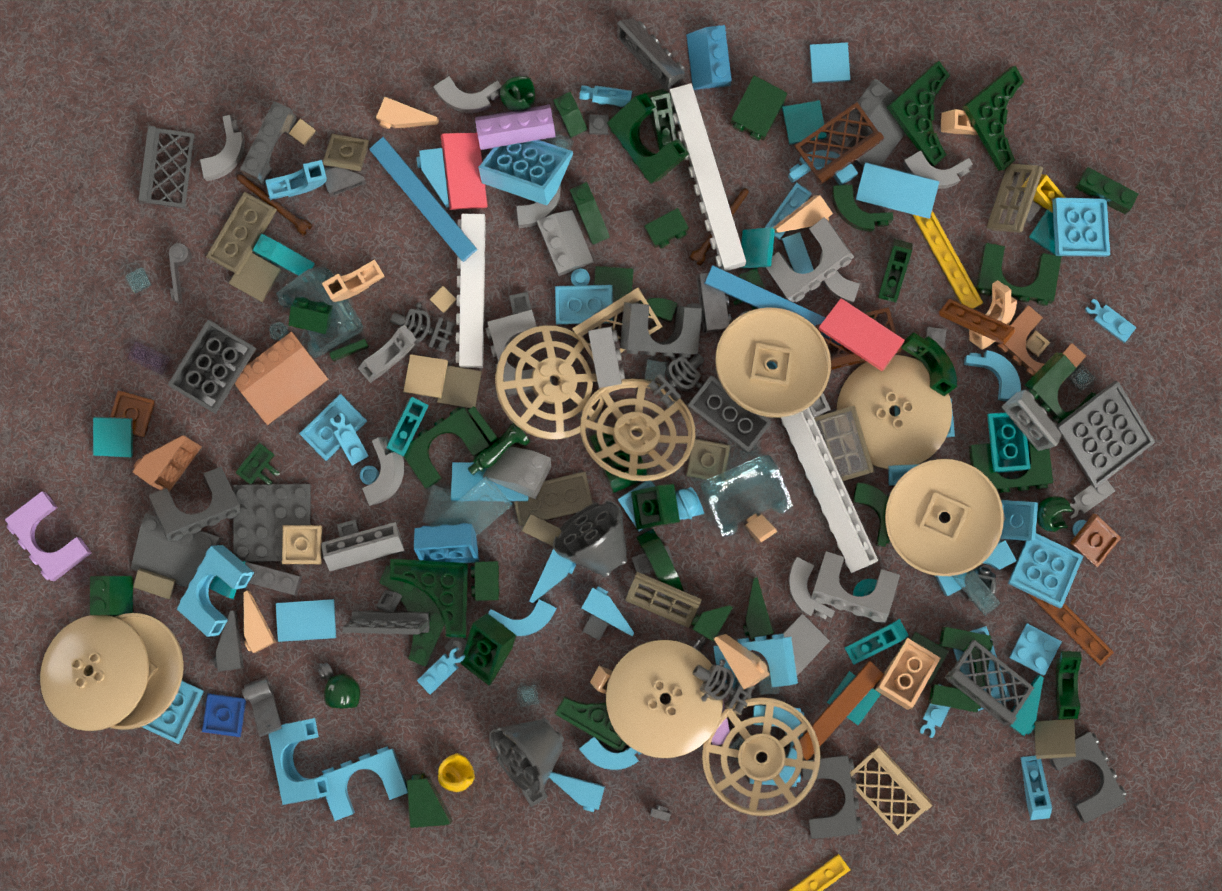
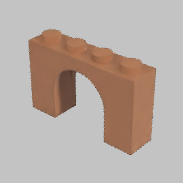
[997,305,1086,382]

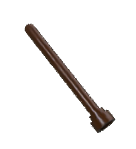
[236,174,312,236]
[689,188,749,266]

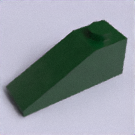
[646,89,677,151]
[570,182,610,245]
[878,239,913,303]
[743,577,773,640]

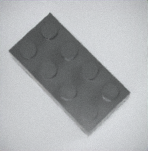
[687,375,772,454]

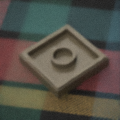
[323,134,369,171]
[229,253,281,303]
[437,366,482,408]
[686,439,731,483]
[1035,719,1076,759]

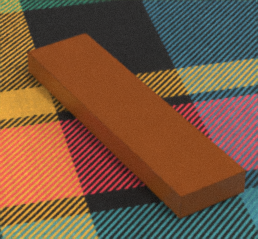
[939,299,1015,345]

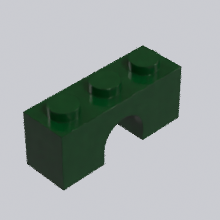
[1075,167,1139,214]

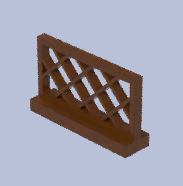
[794,102,884,185]
[815,307,902,370]

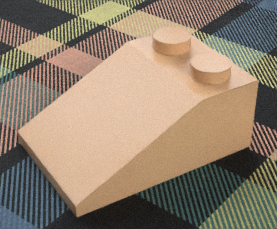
[874,638,941,710]

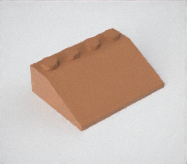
[235,332,329,425]
[133,435,202,492]

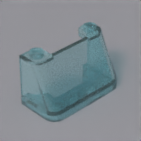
[276,267,363,358]
[701,455,793,537]

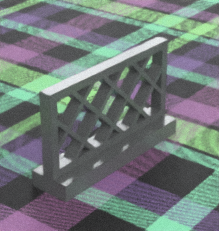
[139,126,194,208]
[342,610,430,635]
[945,640,1034,726]

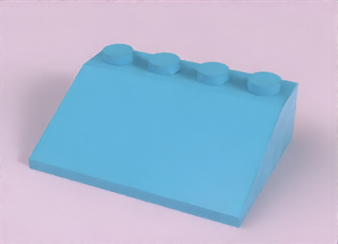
[478,140,573,206]

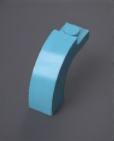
[788,150,858,185]
[265,160,327,200]
[964,350,1021,401]
[488,599,557,636]
[579,737,642,770]

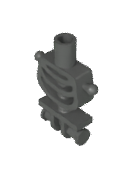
[390,303,455,353]
[647,353,704,409]
[692,659,755,715]

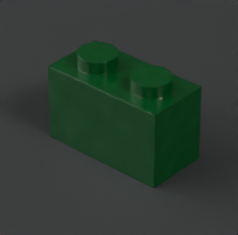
[644,208,689,249]
[288,297,333,334]
[471,561,499,601]

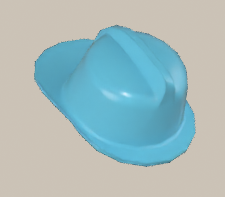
[675,487,704,520]

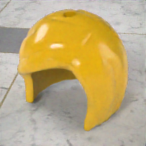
[438,753,475,792]

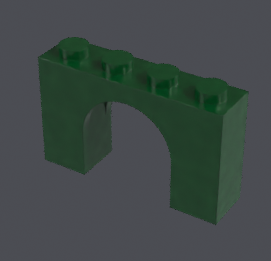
[607,93,689,184]
[976,243,1062,306]
[1025,352,1096,424]
[404,407,490,489]
[969,440,1053,493]
[928,627,993,713]

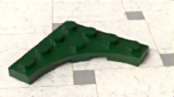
[887,61,950,167]
[962,66,1024,171]
[389,559,468,638]
[379,566,444,667]
[554,696,626,752]

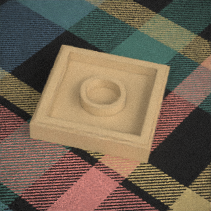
[403,355,448,398]
[282,525,322,564]

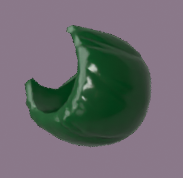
[500,76,535,112]
[1037,496,1072,532]
[324,674,360,709]

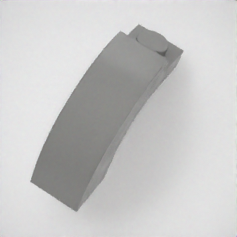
[433,76,502,113]
[200,115,245,181]
[902,151,973,189]
[517,185,561,228]
[819,238,860,304]
[358,325,417,383]
[362,436,404,506]
[788,557,835,620]

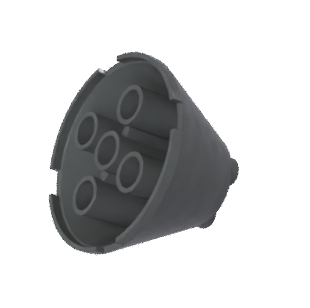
[553,501,628,577]
[489,718,564,795]

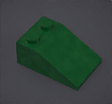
[590,426,648,493]
[460,613,516,686]

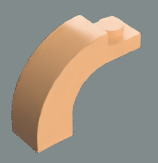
[322,259,385,302]
[969,280,1017,350]

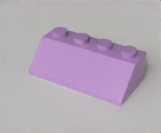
[475,105,556,150]

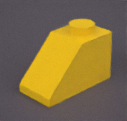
[1022,174,1066,213]

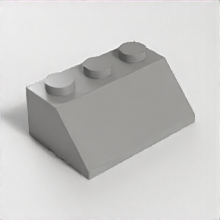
[537,210,594,276]
[1002,390,1062,451]

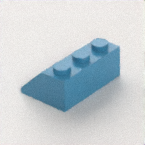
[686,25,732,90]
[414,523,479,563]

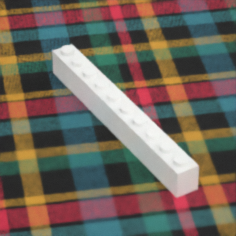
[669,83,746,271]
[781,408,878,573]

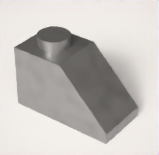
[324,166,366,197]

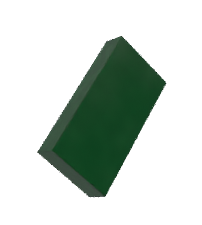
[329,339,369,361]

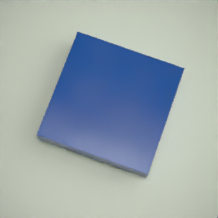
[202,693,246,737]

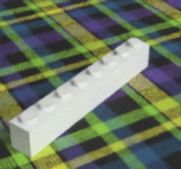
[456,214,485,368]

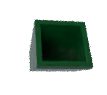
[731,75,788,141]
[407,773,452,828]

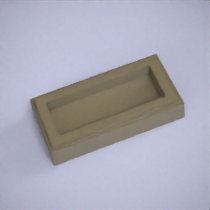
[521,513,562,546]
[133,568,176,599]

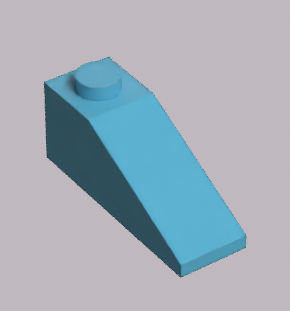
[417,148,449,208]
[529,549,576,603]
[582,587,634,636]
[1021,756,1052,820]
[549,772,605,812]

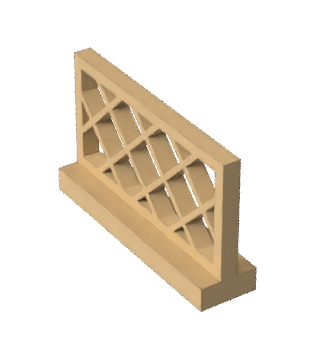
[573,287,663,361]
[851,745,932,835]

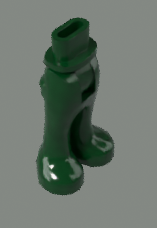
[467,423,530,475]

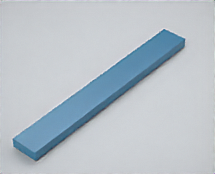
[369,137,478,262]
[704,266,841,346]

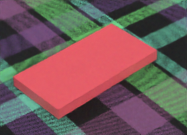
[441,133,488,210]
[819,298,905,371]

